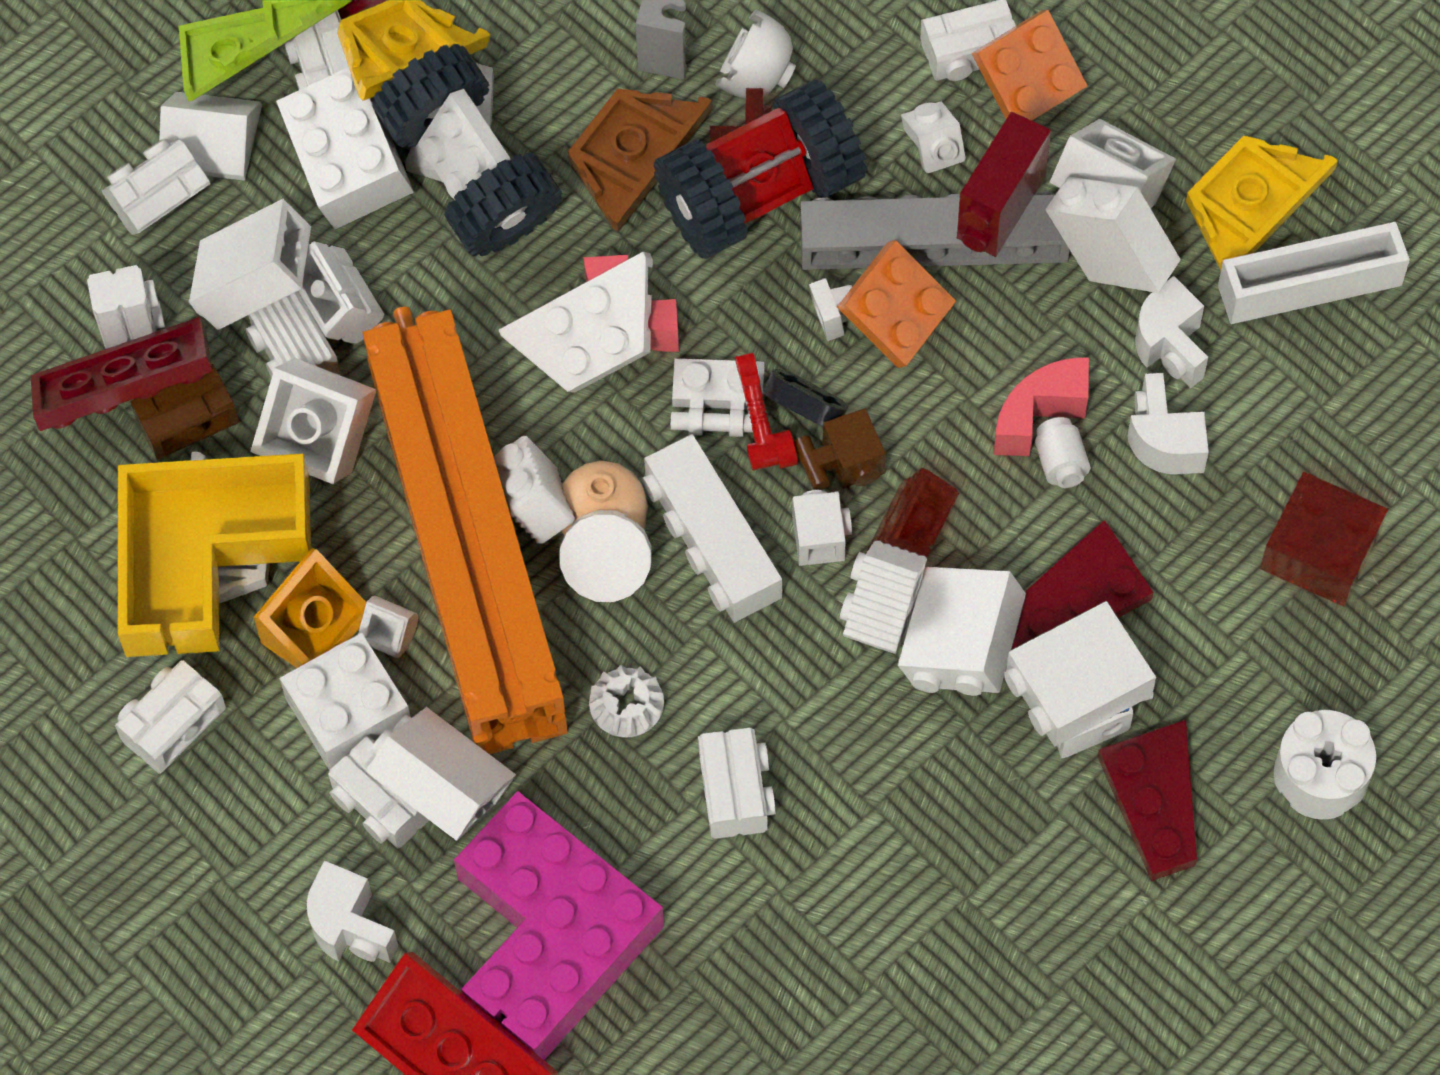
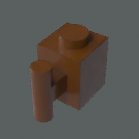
[794,408,886,490]

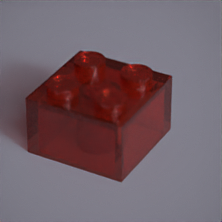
[1260,471,1388,607]

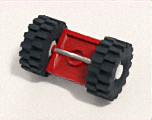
[653,79,867,259]

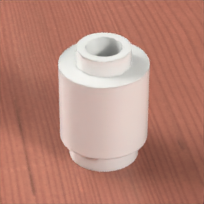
[1035,417,1091,488]

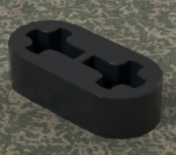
[763,369,848,426]

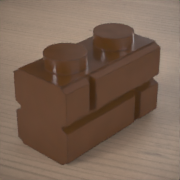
[130,364,239,460]

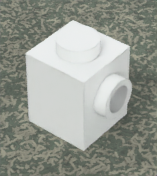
[792,490,852,566]

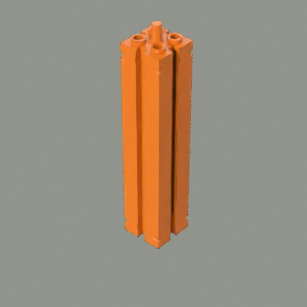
[362,306,568,754]

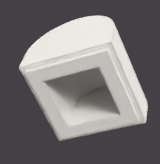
[358,596,418,658]

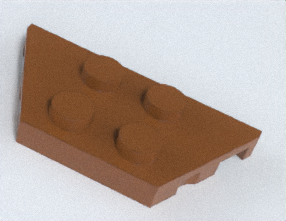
[568,89,712,232]

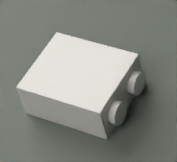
[1045,176,1181,293]
[189,199,311,330]
[898,567,1026,696]
[1004,601,1156,747]
[366,707,516,841]

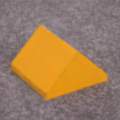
[253,548,367,668]

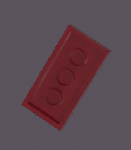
[30,317,213,431]

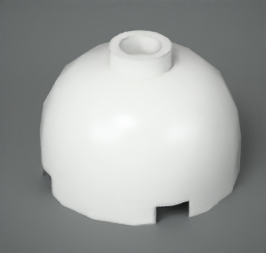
[715,9,796,99]

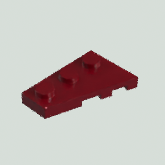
[1097,720,1197,881]

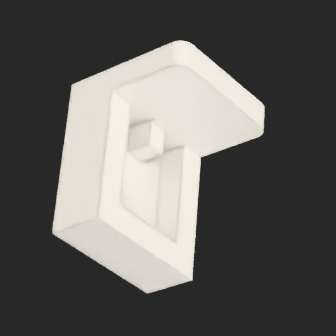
[901,101,966,173]

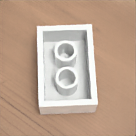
[276,67,414,229]

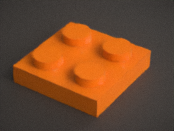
[971,10,1088,121]
[837,240,956,368]

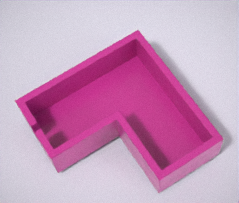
[454,791,664,1060]

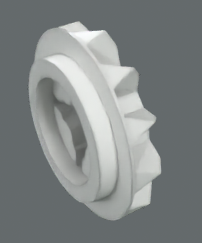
[589,665,664,737]

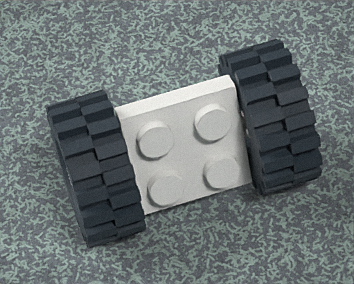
[372,44,563,257]

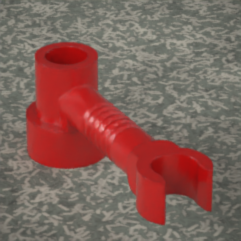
[735,353,798,471]

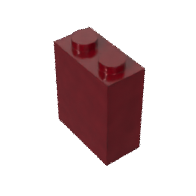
[956,111,1051,257]

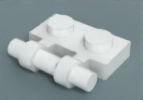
[671,359,764,437]

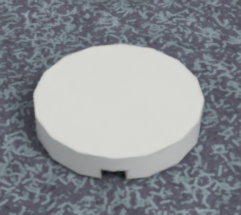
[560,510,651,602]

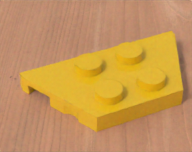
[337,0,491,101]
[1186,135,1338,270]

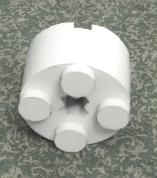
[1274,710,1376,819]

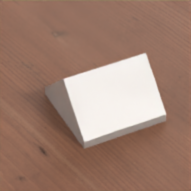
[159,92,262,181]

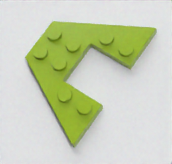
[178,0,352,102]

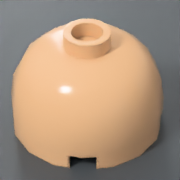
[561,461,648,536]

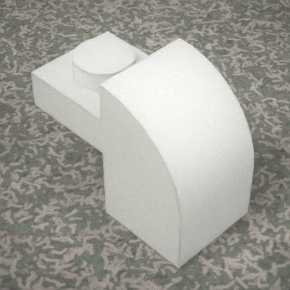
[1135,276,1208,388]
[1127,373,1209,474]
[307,861,398,963]

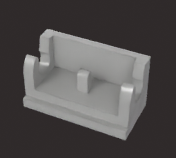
[635,0,688,79]

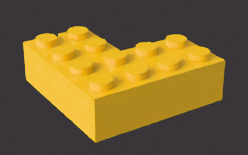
[118,453,311,657]

